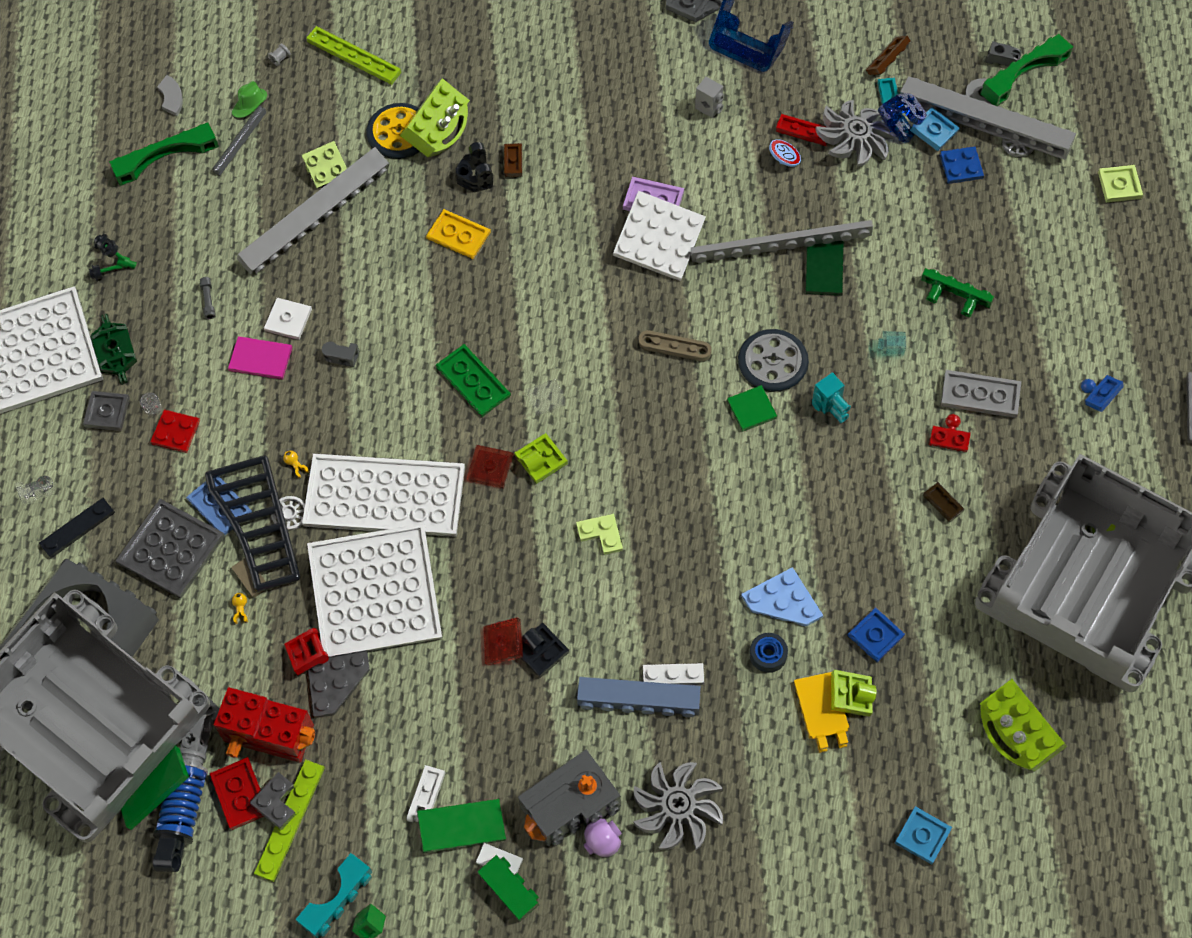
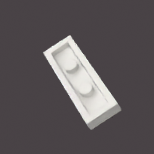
[643,663,704,685]

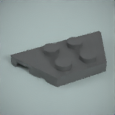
[666,0,726,22]

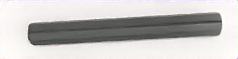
[212,106,266,175]

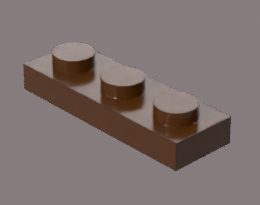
[866,35,911,75]

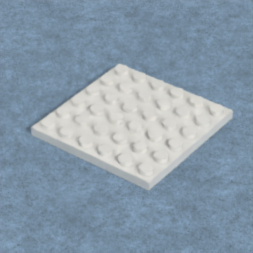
[0,286,103,414]
[307,523,442,657]

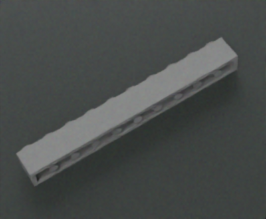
[900,76,1076,160]
[236,147,389,274]

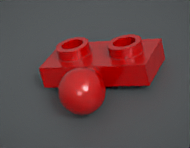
[929,414,971,452]

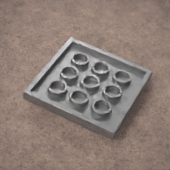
[116,499,225,599]

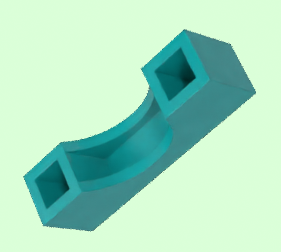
[295,853,372,938]

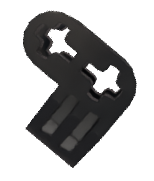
[456,142,493,193]

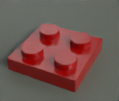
[151,409,200,453]

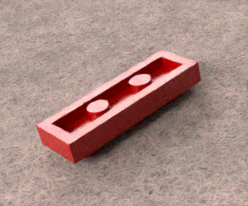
[776,114,827,146]

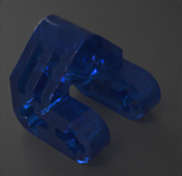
[878,93,927,143]

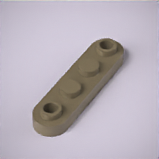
[639,330,712,361]

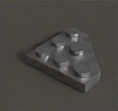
[308,651,370,718]

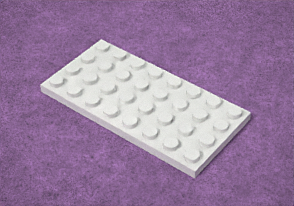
[302,454,465,537]

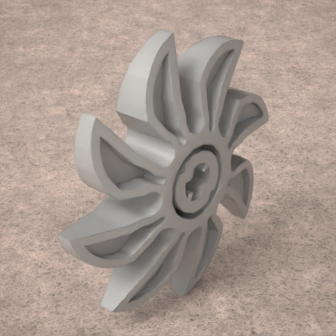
[815,100,895,167]
[633,762,723,850]

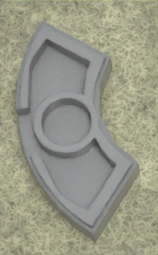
[157,75,183,116]

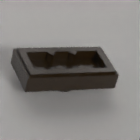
[923,482,964,523]

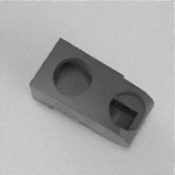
[986,41,1022,67]
[322,342,360,367]

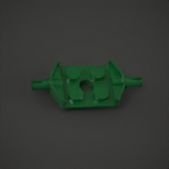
[90,314,137,385]

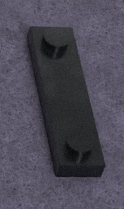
[39,498,115,558]

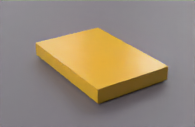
[426,209,491,259]

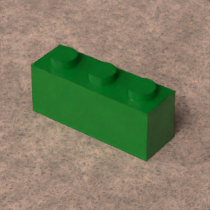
[478,855,539,922]

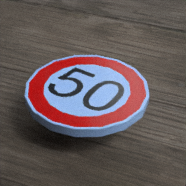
[769,139,801,167]

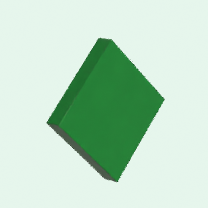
[727,385,777,432]

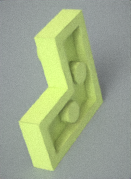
[576,514,623,555]

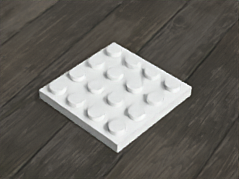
[613,191,706,281]

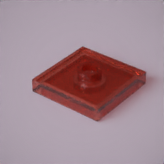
[466,445,514,489]
[483,617,523,665]

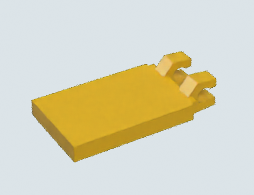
[794,672,849,753]

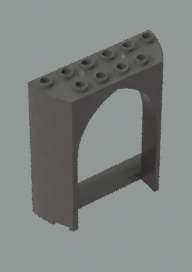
[0,559,159,711]

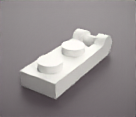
[407,765,445,823]

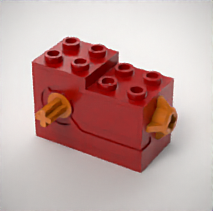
[214,687,315,763]

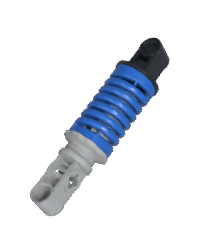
[153,714,213,872]

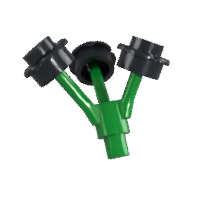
[89,234,137,282]

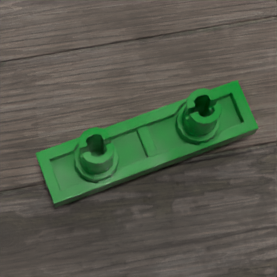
[921,268,994,318]

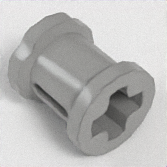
[268,43,291,66]

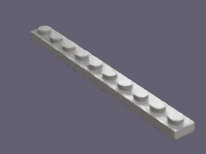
[690,220,873,263]

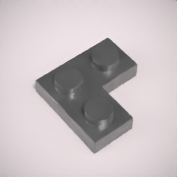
[250,772,296,830]

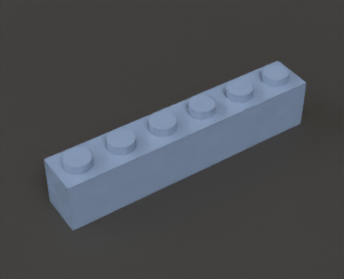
[577,677,701,717]

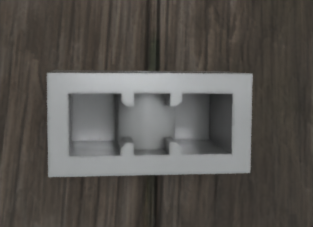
[695,77,724,118]

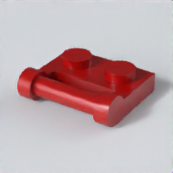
[284,628,329,675]

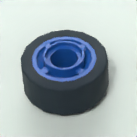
[750,633,788,673]

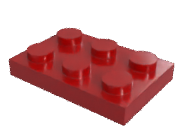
[209,757,264,830]

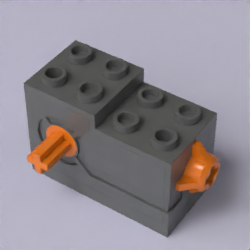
[518,749,621,847]

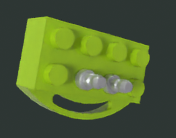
[400,78,470,157]
[980,679,1067,772]

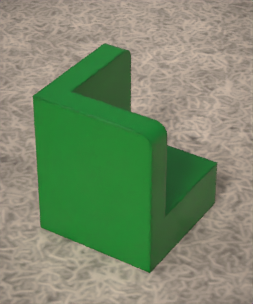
[352,904,386,938]

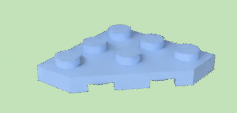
[741,567,823,627]

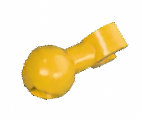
[283,450,309,479]
[232,593,248,624]

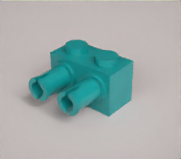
[812,372,851,423]

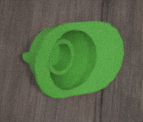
[232,81,267,118]

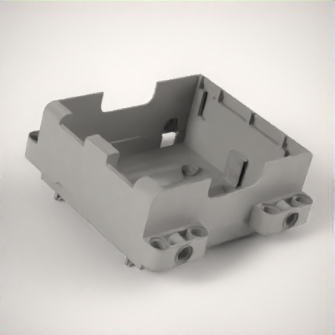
[975,454,1192,692]
[0,590,210,843]

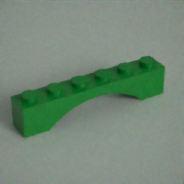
[981,34,1074,106]
[109,122,219,186]

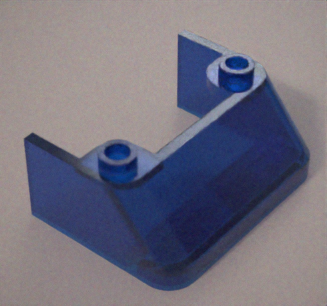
[709,0,794,72]

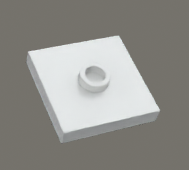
[264,298,312,340]

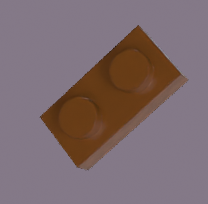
[504,143,523,177]

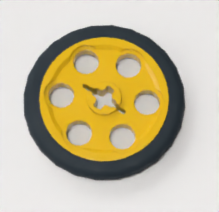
[366,103,420,159]

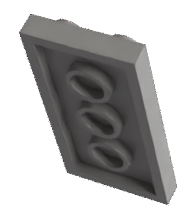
[941,370,1021,418]

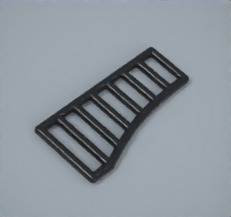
[205,455,300,592]

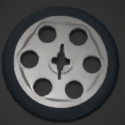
[738,329,809,392]

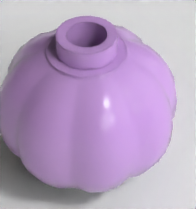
[584,819,622,857]

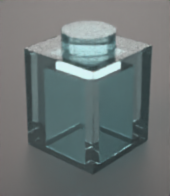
[878,331,906,356]

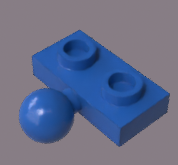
[1081,375,1124,412]

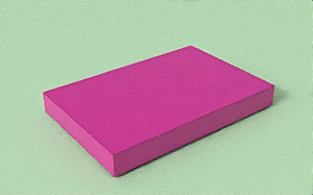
[228,336,292,380]

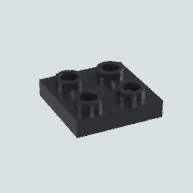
[513,622,570,678]

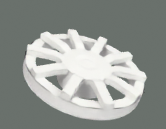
[271,496,305,531]

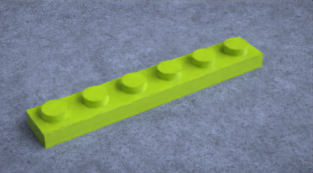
[306,26,401,85]
[254,759,325,882]

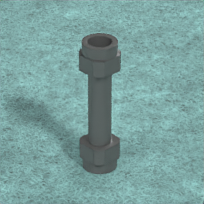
[200,277,216,320]

